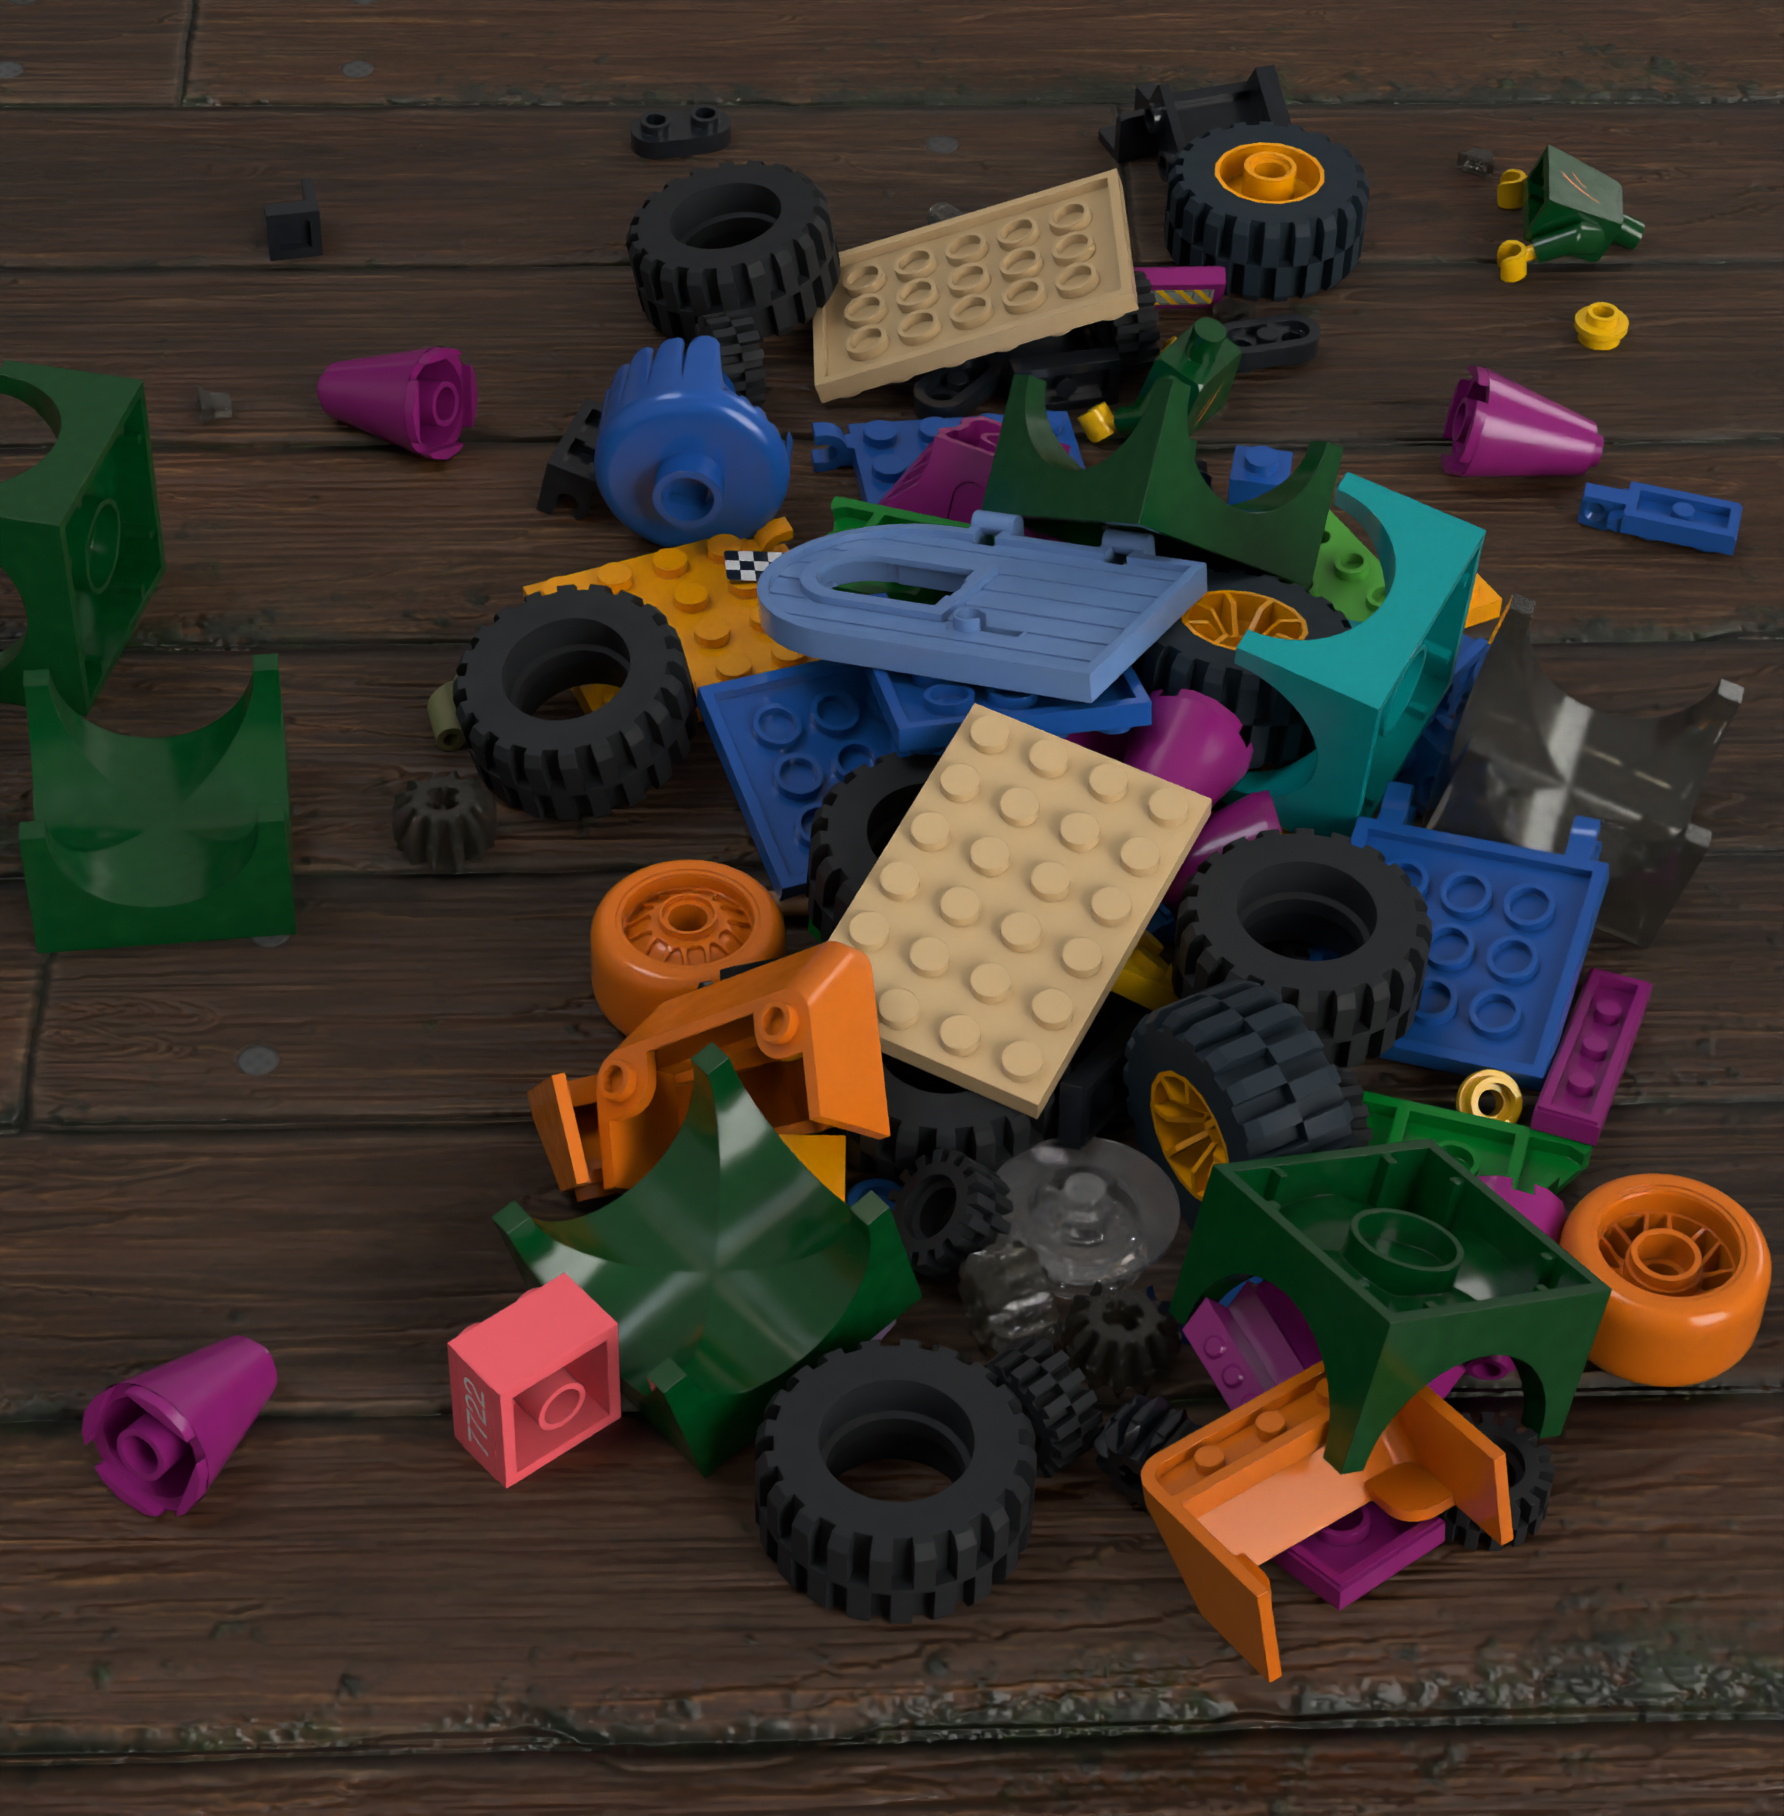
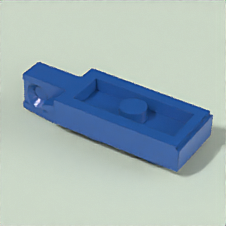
[1578,481,1743,556]

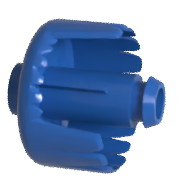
[594,335,793,548]

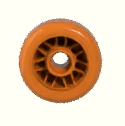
[590,860,786,1037]
[1559,1173,1772,1387]

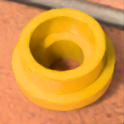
[1574,302,1629,350]
[1456,1070,1523,1124]

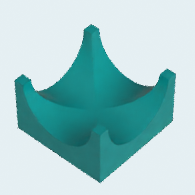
[1220,471,1486,839]

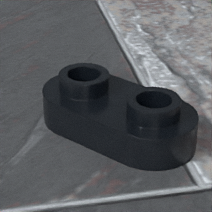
[630,105,731,160]
[1223,314,1320,373]
[913,353,1001,419]

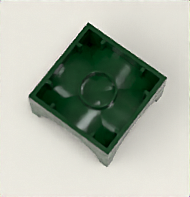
[0,360,167,716]
[981,374,1344,588]
[18,653,296,954]
[491,1042,922,1479]
[1168,1139,1612,1475]

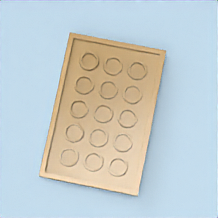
[813,168,1139,403]
[827,703,1212,1119]

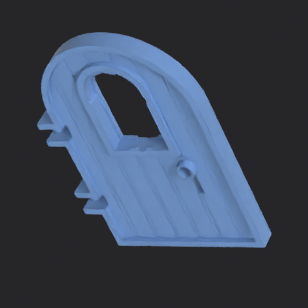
[757,509,1208,703]

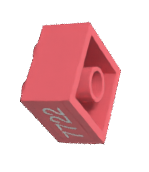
[447,1272,621,1489]

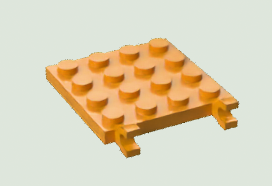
[523,516,822,722]

